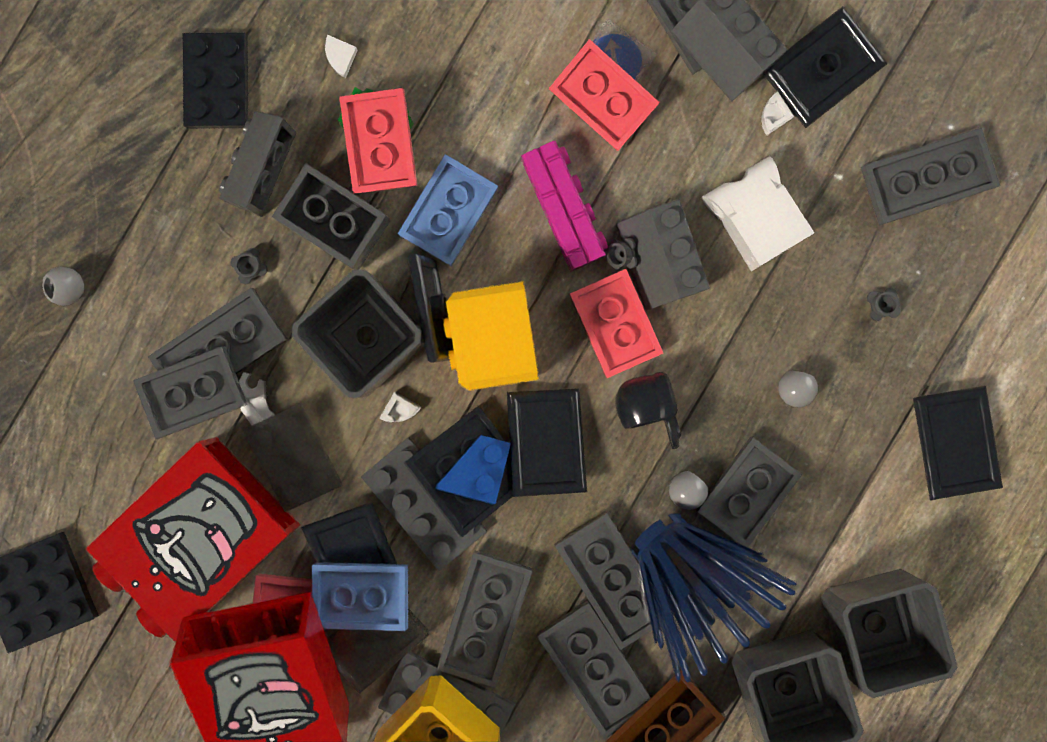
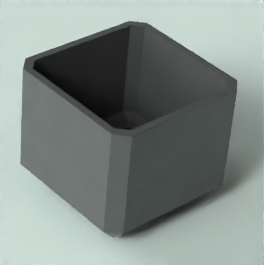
[292,269,425,398]
[821,569,958,699]
[732,630,864,742]

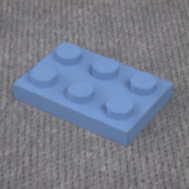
[398,154,499,267]
[312,563,408,631]

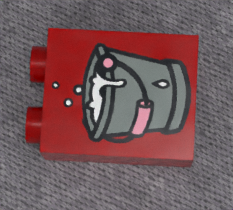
[85,437,301,642]
[169,592,349,742]

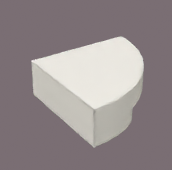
[325,35,358,78]
[762,91,795,136]
[379,392,422,422]

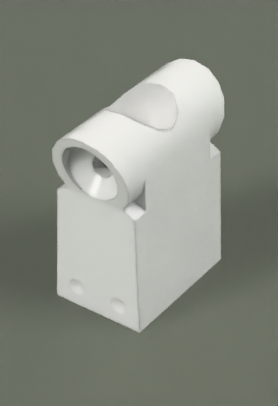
[702,156,814,271]

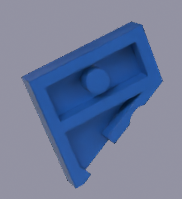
[436,435,511,505]

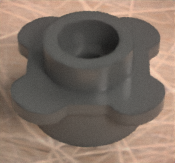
[607,238,637,270]
[231,248,267,284]
[867,288,901,321]

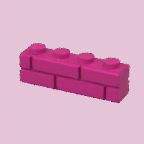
[521,140,608,272]

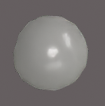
[43,266,84,306]
[778,371,818,407]
[669,471,708,510]

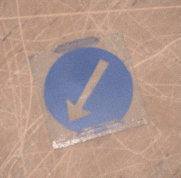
[592,19,657,82]

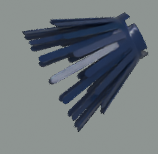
[632,513,797,683]

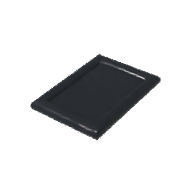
[763,6,887,128]
[408,253,454,363]
[913,385,1003,501]
[506,388,587,497]
[301,502,409,594]

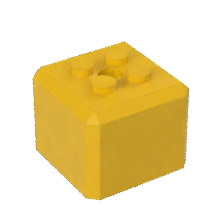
[443,282,539,391]
[374,676,500,742]

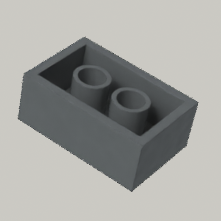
[272,164,391,270]

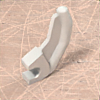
[239,372,289,438]

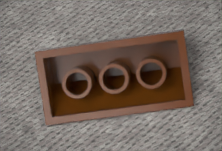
[605,670,725,742]

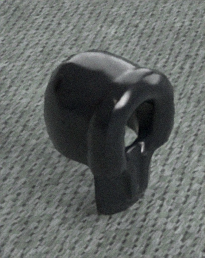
[615,372,681,449]

